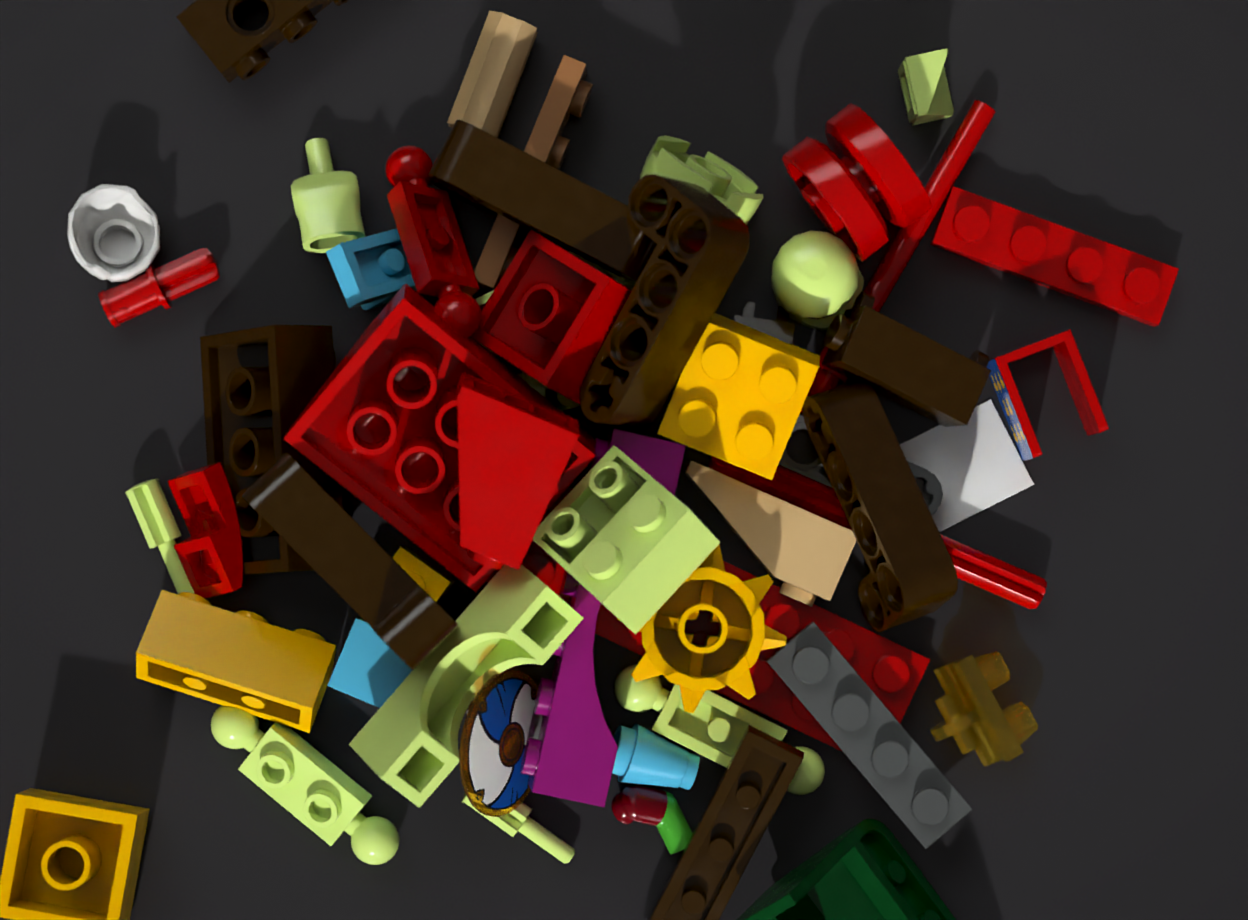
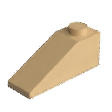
[685,460,857,607]

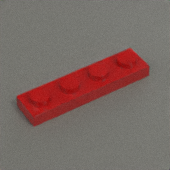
[930,186,1179,327]

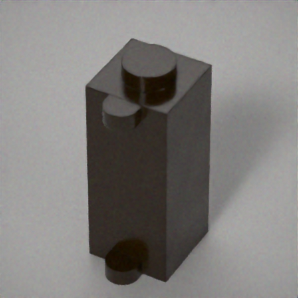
[822,291,991,427]

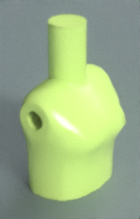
[290,138,365,253]

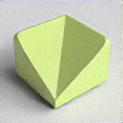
[898,49,954,126]

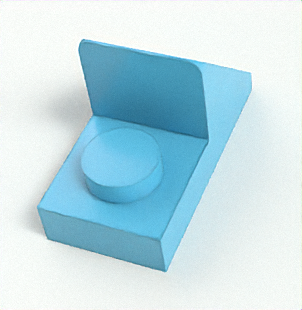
[326,228,417,310]

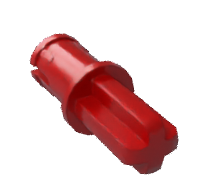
[98,248,220,328]

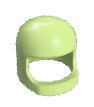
[771,231,864,331]

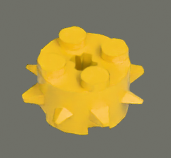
[618,545,787,713]

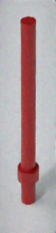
[800,100,996,415]

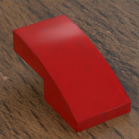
[167,462,243,599]

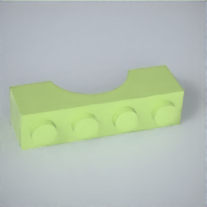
[349,564,583,808]

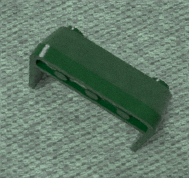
[737,819,956,920]

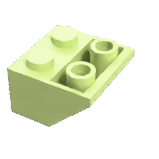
[533,445,721,635]

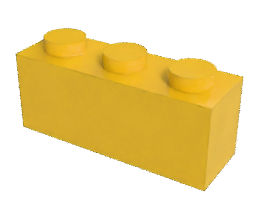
[136,590,336,733]

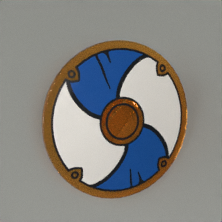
[459,670,543,817]

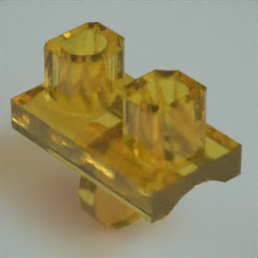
[930,651,1038,766]

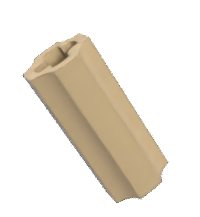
[447,11,538,138]

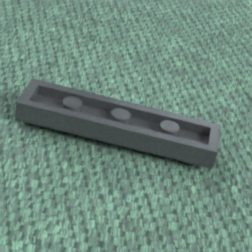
[766,621,973,849]

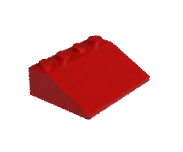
[283,283,596,592]

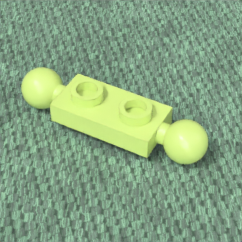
[614,664,825,795]
[211,705,399,865]

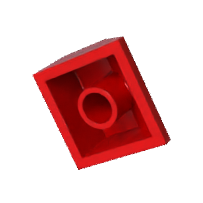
[471,230,631,404]

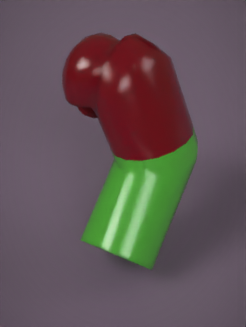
[611,784,693,855]

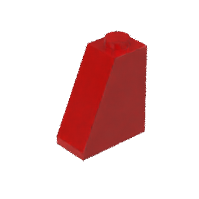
[457,372,580,570]

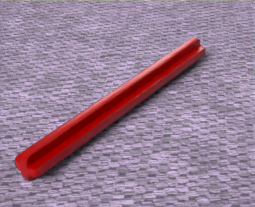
[709,456,1047,609]

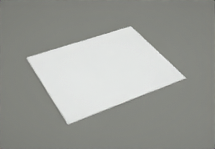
[900,399,1034,532]

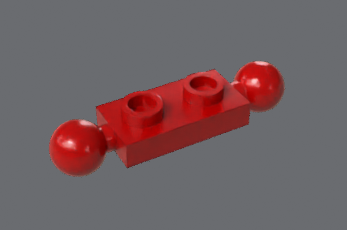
[385,145,482,338]

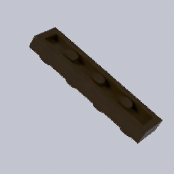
[648,725,804,920]

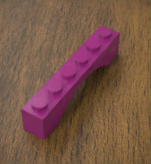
[521,428,686,807]

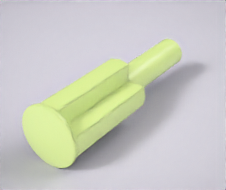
[125,479,194,594]
[462,784,575,864]

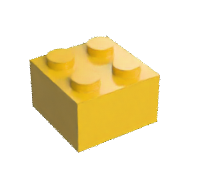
[657,313,820,480]
[0,788,150,920]

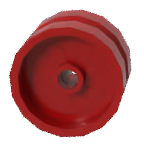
[782,103,932,262]

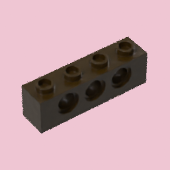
[176,0,349,83]

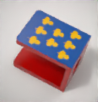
[986,329,1109,461]

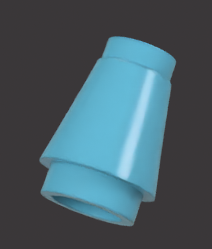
[612,724,700,790]

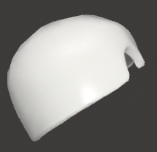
[67,184,160,282]

